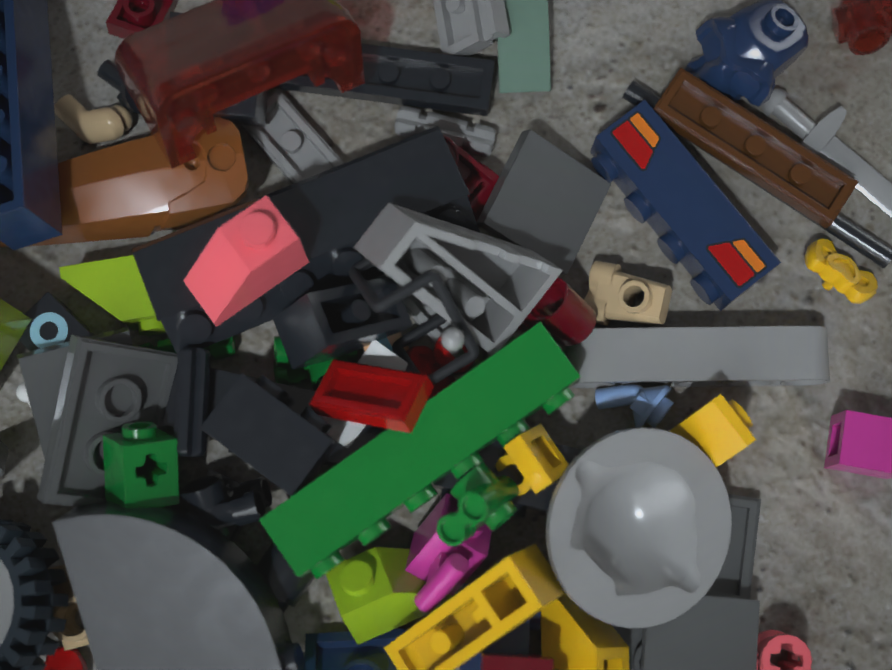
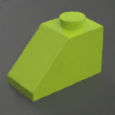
[59,255,166,336]
[326,547,457,645]

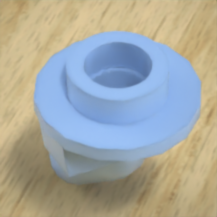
[595,384,674,428]

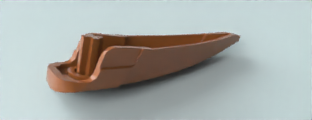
[0,117,249,247]

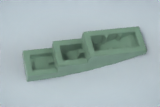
[496,0,551,93]

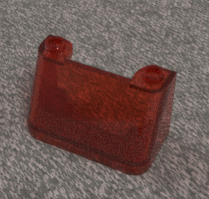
[115,0,365,169]

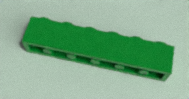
[259,322,581,580]

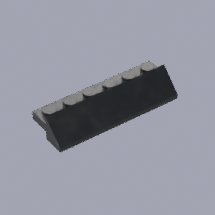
[132,126,480,355]

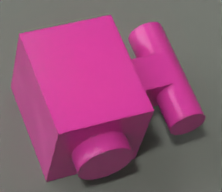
[405,493,492,613]

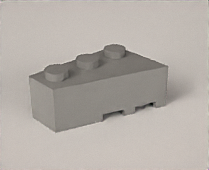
[354,203,563,355]

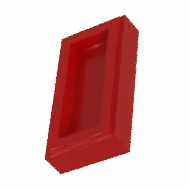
[309,359,434,433]

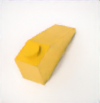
[384,544,565,670]

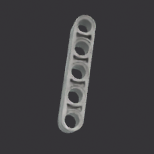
[566,326,830,388]

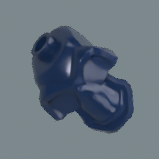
[684,0,809,107]

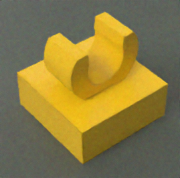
[495,424,569,496]

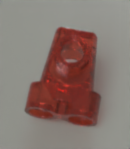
[832,0,892,55]

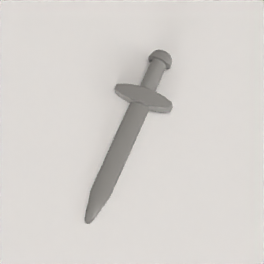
[761,88,892,218]

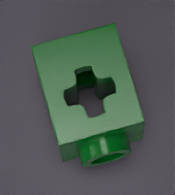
[103,422,179,509]

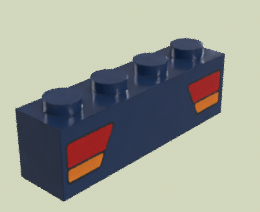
[590,100,781,311]

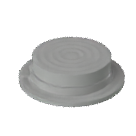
[546,427,732,628]

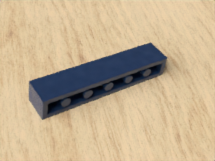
[0,0,63,250]

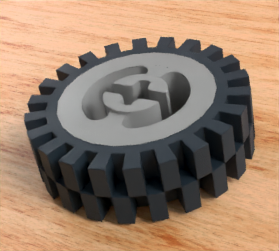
[0,519,68,670]

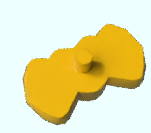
[804,239,878,304]

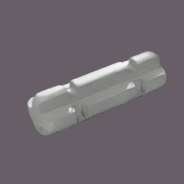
[394,106,496,157]

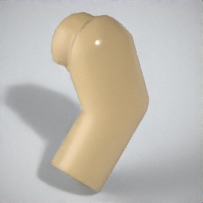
[54,94,132,144]

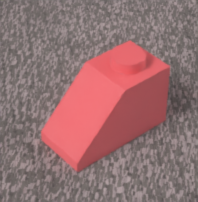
[183,195,309,327]

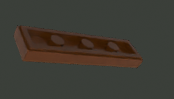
[653,68,859,228]

